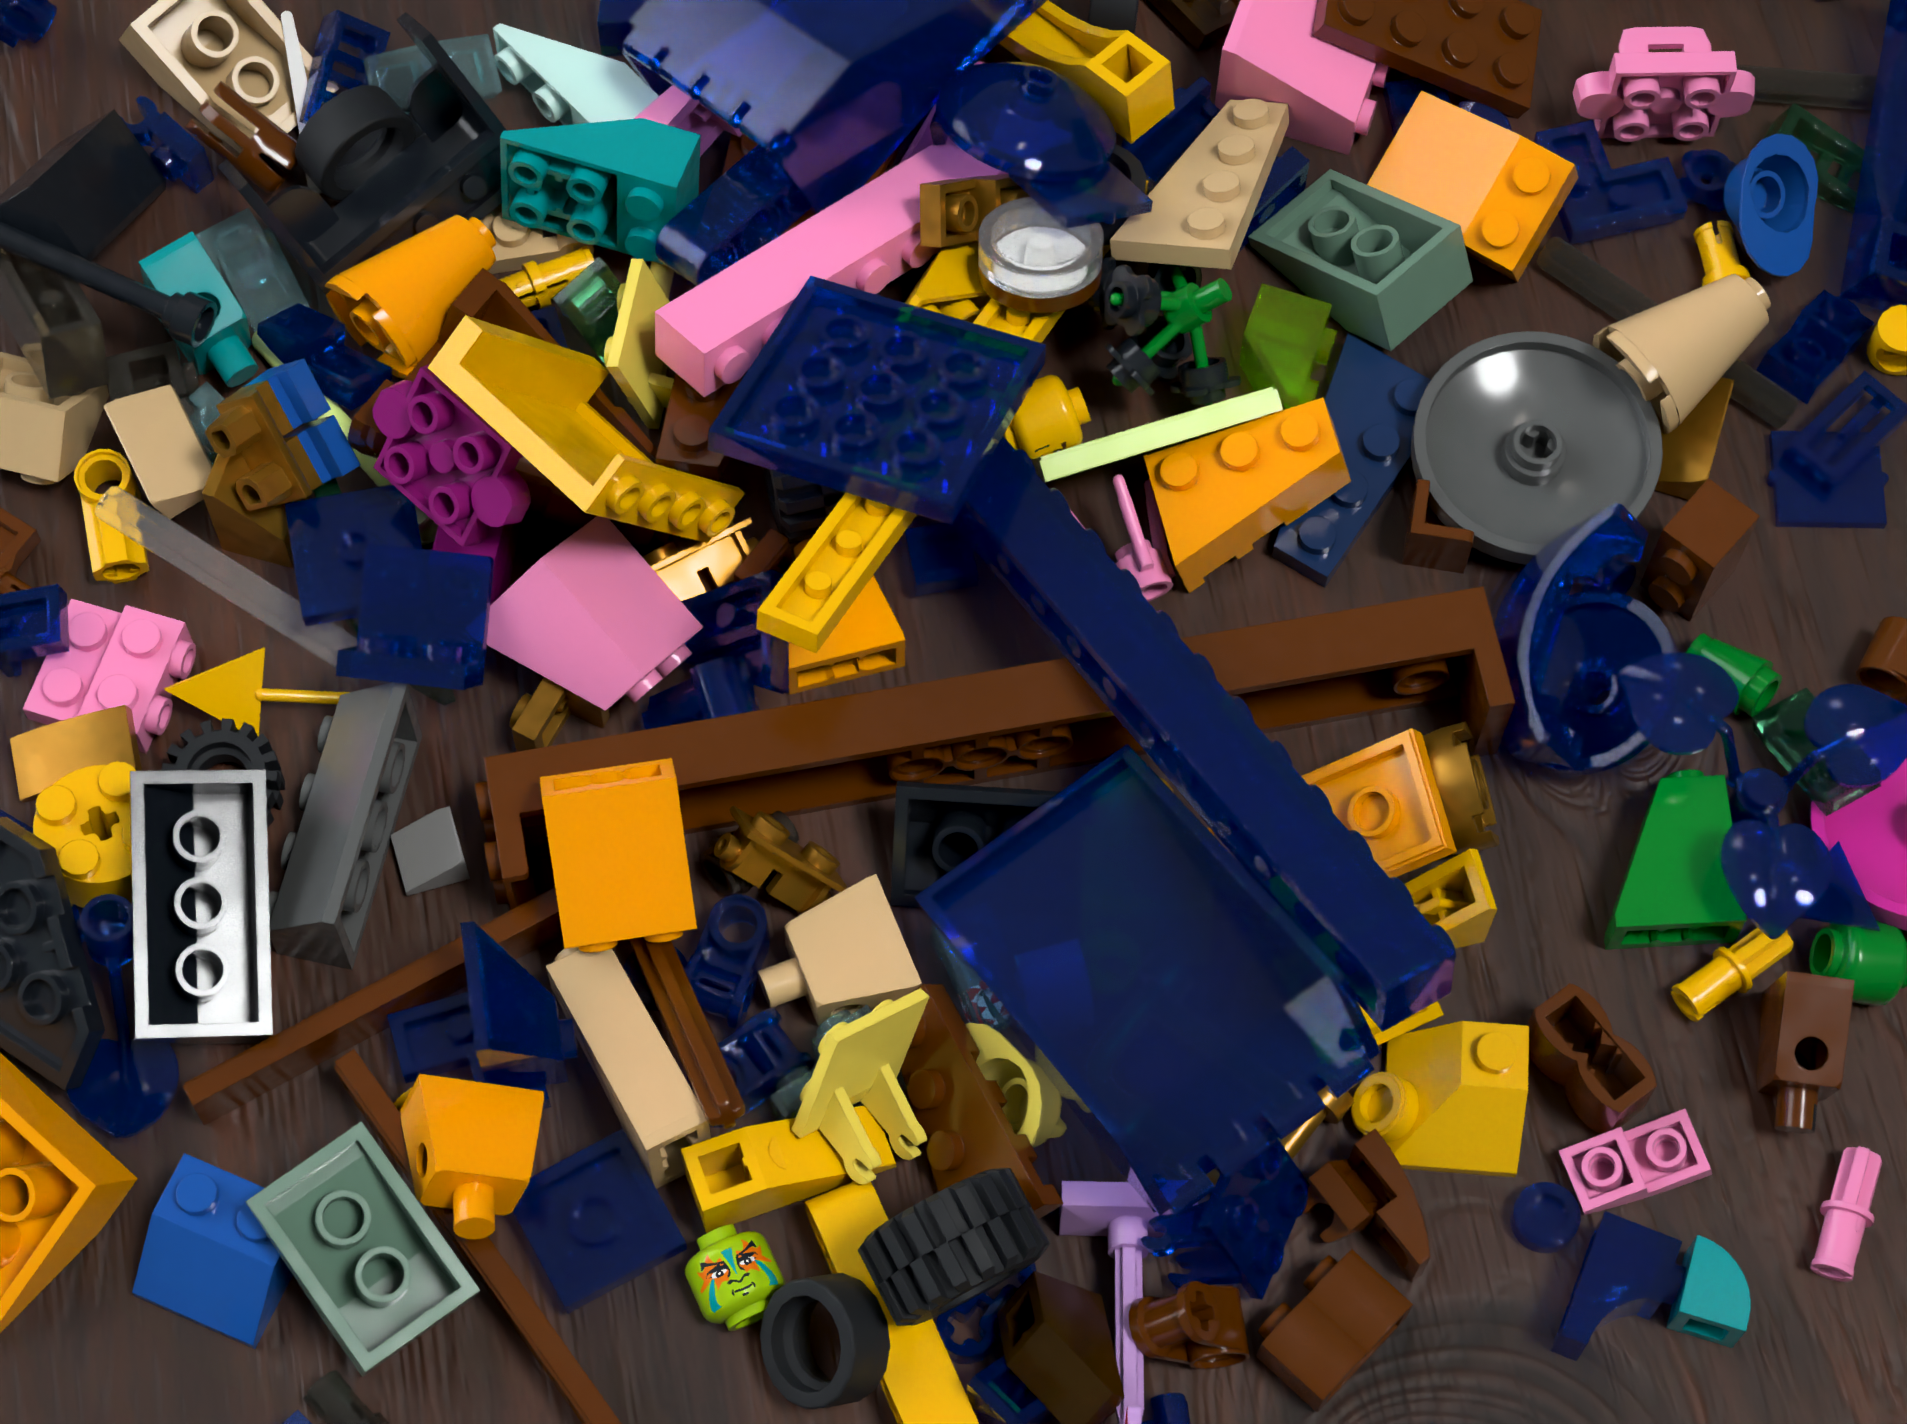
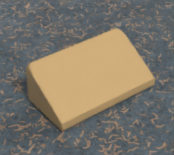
[103,385,213,519]

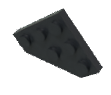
[0,817,105,1090]

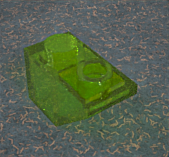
[1239,283,1338,413]

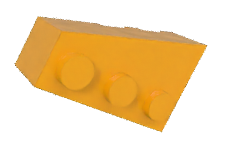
[1144,397,1351,593]

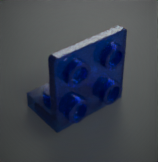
[336,543,494,690]

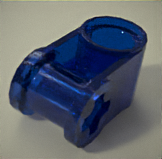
[685,894,771,1030]
[687,1008,815,1128]

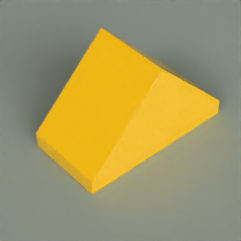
[1370,848,1497,957]

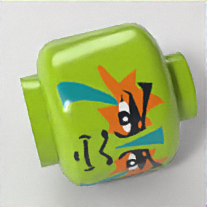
[685,1224,785,1331]

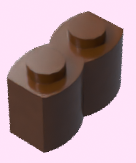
[1527,983,1657,1134]
[1256,1249,1413,1412]

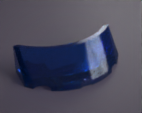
[1494,503,1649,770]

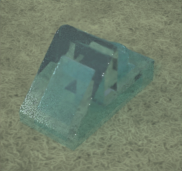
[195,208,310,333]

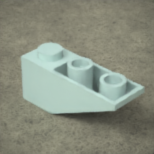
[493,23,659,125]

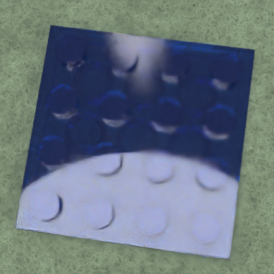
[708,276,1046,525]

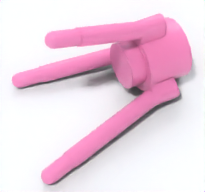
[1049,475,1175,604]

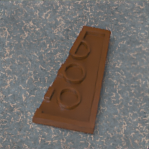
[901,984,1064,1220]

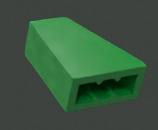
[1604,769,1747,950]

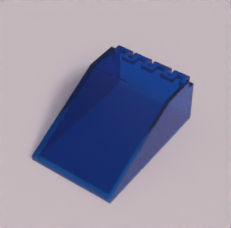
[622,0,1027,215]
[915,744,1381,1218]

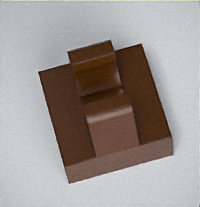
[1298,1159,1385,1243]

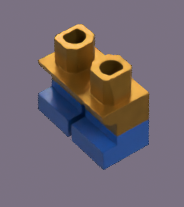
[205,359,361,511]

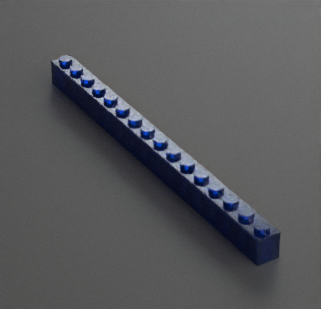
[806,293,1456,1032]

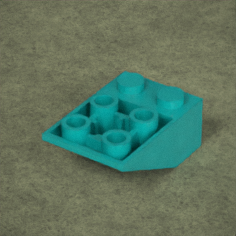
[500,118,701,267]

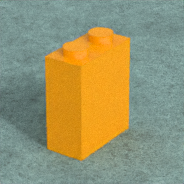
[539,758,697,952]

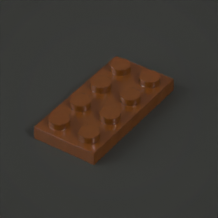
[1312,0,1542,119]

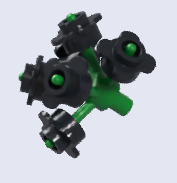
[1088,257,1241,405]

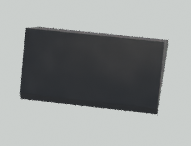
[0,109,166,261]
[890,781,1093,918]

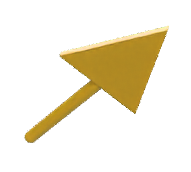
[164,647,350,736]

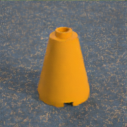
[325,215,496,379]

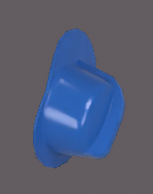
[1723,134,1818,277]

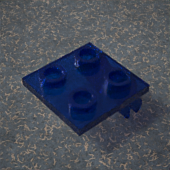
[1141,1110,1310,1300]

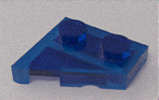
[681,569,789,694]

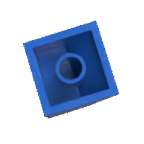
[132,1153,293,1349]

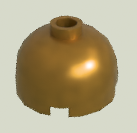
[1423,721,1499,855]

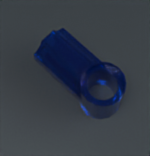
[642,655,760,730]

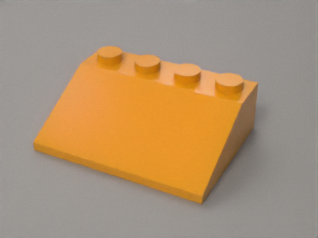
[0,1053,138,1333]

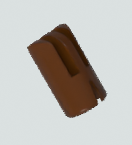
[184,81,298,194]

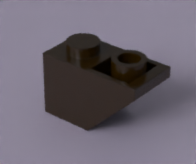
[997,1271,1124,1424]

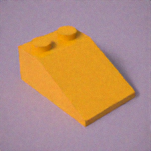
[1367,91,1579,282]

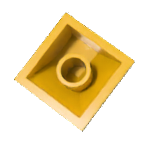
[1385,1021,1529,1177]

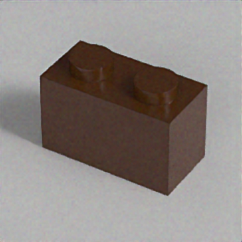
[1640,478,1760,622]

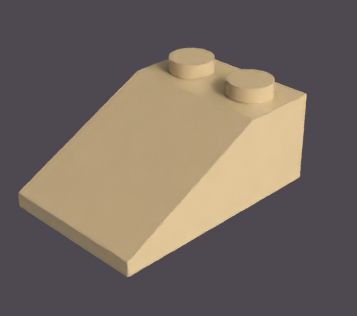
[119,0,339,153]

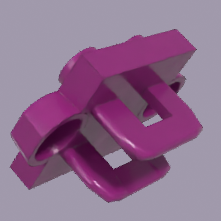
[372,364,531,547]

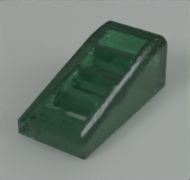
[1765,103,1892,218]
[553,257,621,363]

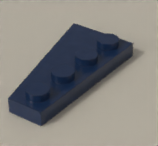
[1272,333,1431,588]

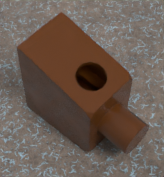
[1757,971,1854,1134]

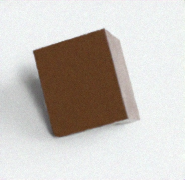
[1402,479,1474,574]

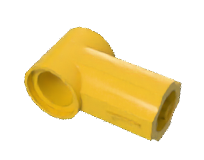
[74,449,150,584]

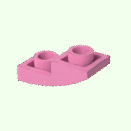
[1559,1108,1712,1215]

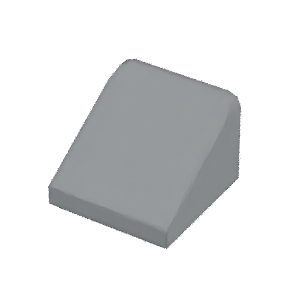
[390,806,470,896]

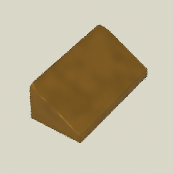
[1655,377,1735,500]

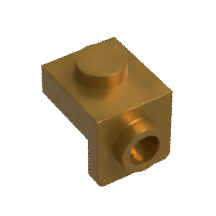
[510,677,610,752]

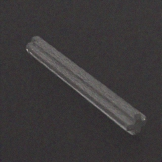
[95,486,375,679]

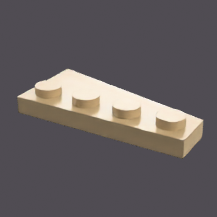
[1110,98,1289,270]

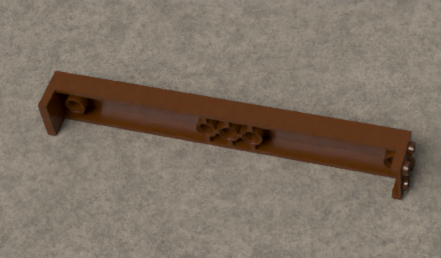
[475,586,1515,910]

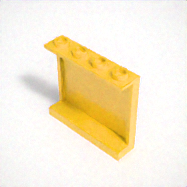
[428,315,745,543]

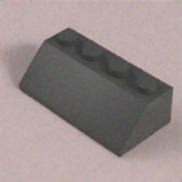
[269,682,422,970]

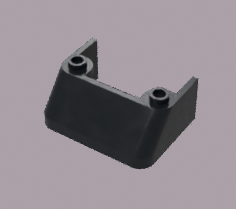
[217,12,507,295]

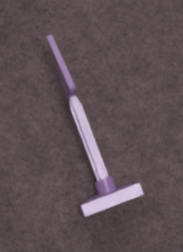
[1059,1181,1198,1424]

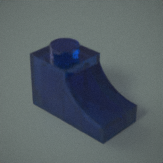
[1551,1211,1686,1361]

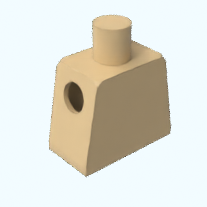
[757,874,922,1026]

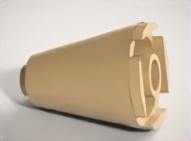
[1593,274,1771,434]

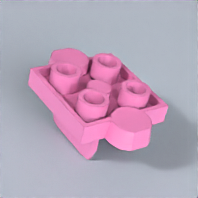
[1572,26,1755,142]

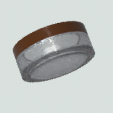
[978,197,1104,313]

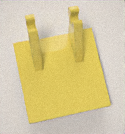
[604,259,674,429]
[791,988,930,1185]

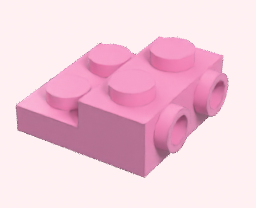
[23,599,196,754]

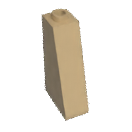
[546,947,711,1189]

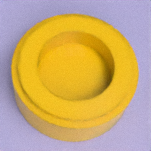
[1351,1072,1419,1142]

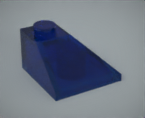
[460,921,578,1088]

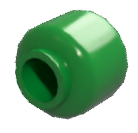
[1809,915,1907,1007]

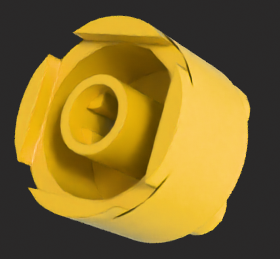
[33,761,136,916]

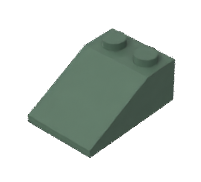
[1248,169,1473,351]
[246,1121,480,1377]

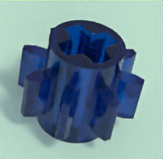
[0,0,57,48]

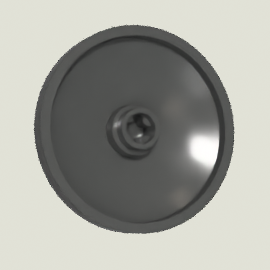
[1411,331,1663,566]

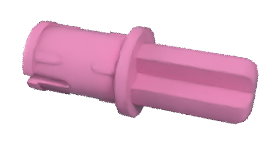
[1810,1146,1882,1282]

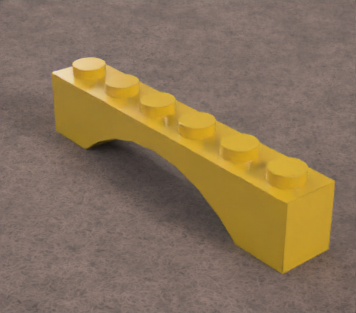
[942,0,1175,144]

